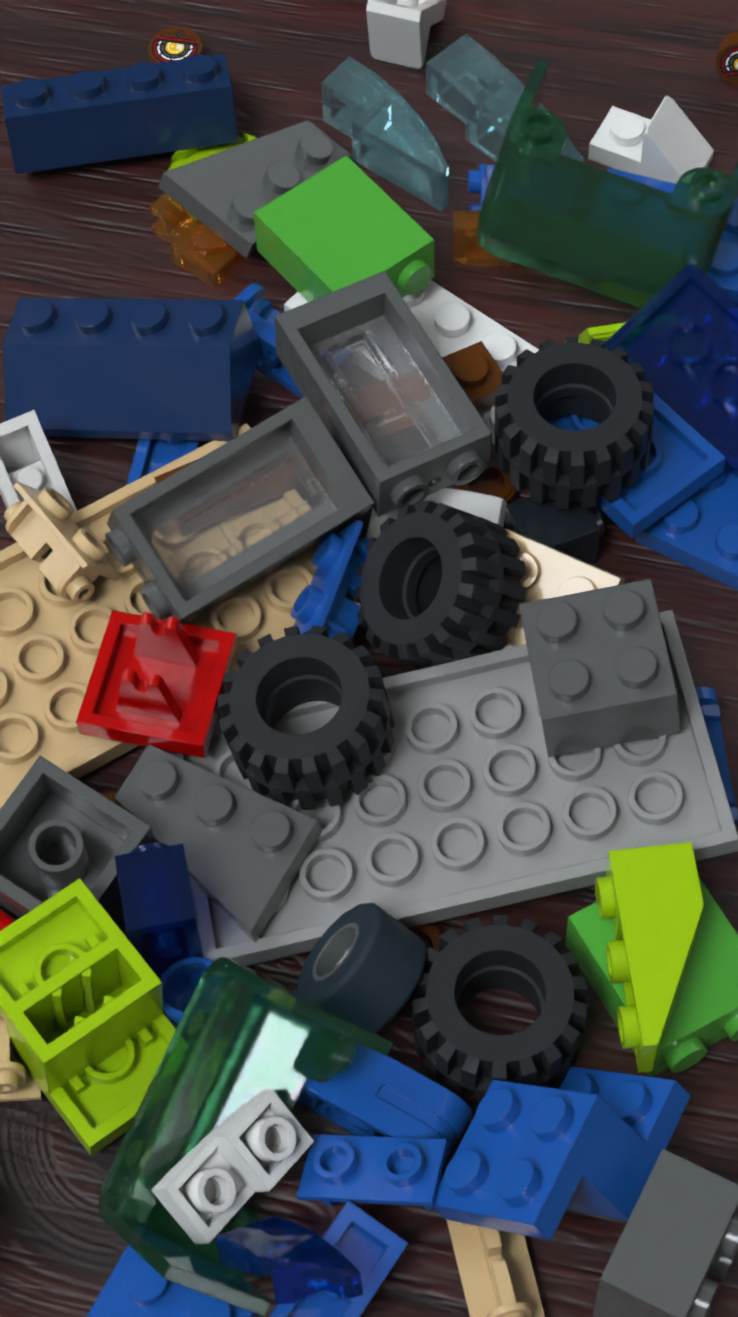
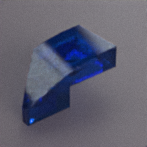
[216,1216,363,1305]

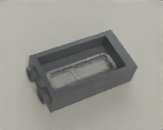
[275,271,492,517]
[105,396,374,624]

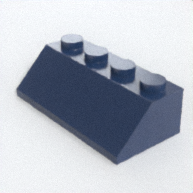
[1,53,238,174]
[3,298,261,441]

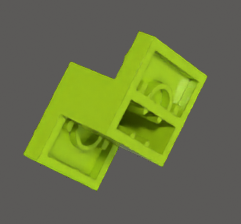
[0,878,205,1156]

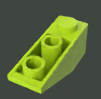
[595,842,704,1073]

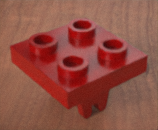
[76,610,238,758]

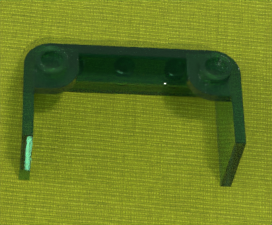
[476,59,738,316]
[98,957,393,1317]

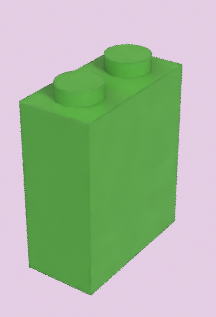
[253,155,434,302]
[565,876,738,1077]

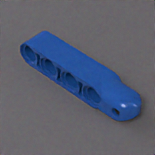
[160,957,473,1162]

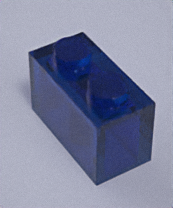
[115,843,204,979]

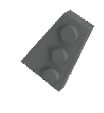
[158,120,351,258]
[115,744,322,943]

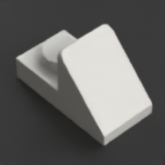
[366,0,447,69]
[588,95,714,188]
[0,410,77,512]

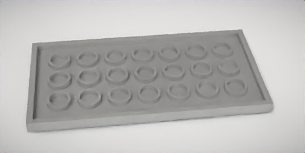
[170,610,738,970]

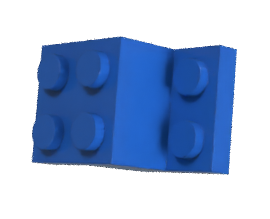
[431,1066,691,1241]

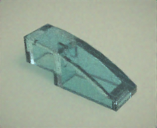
[426,34,585,184]
[321,56,449,212]

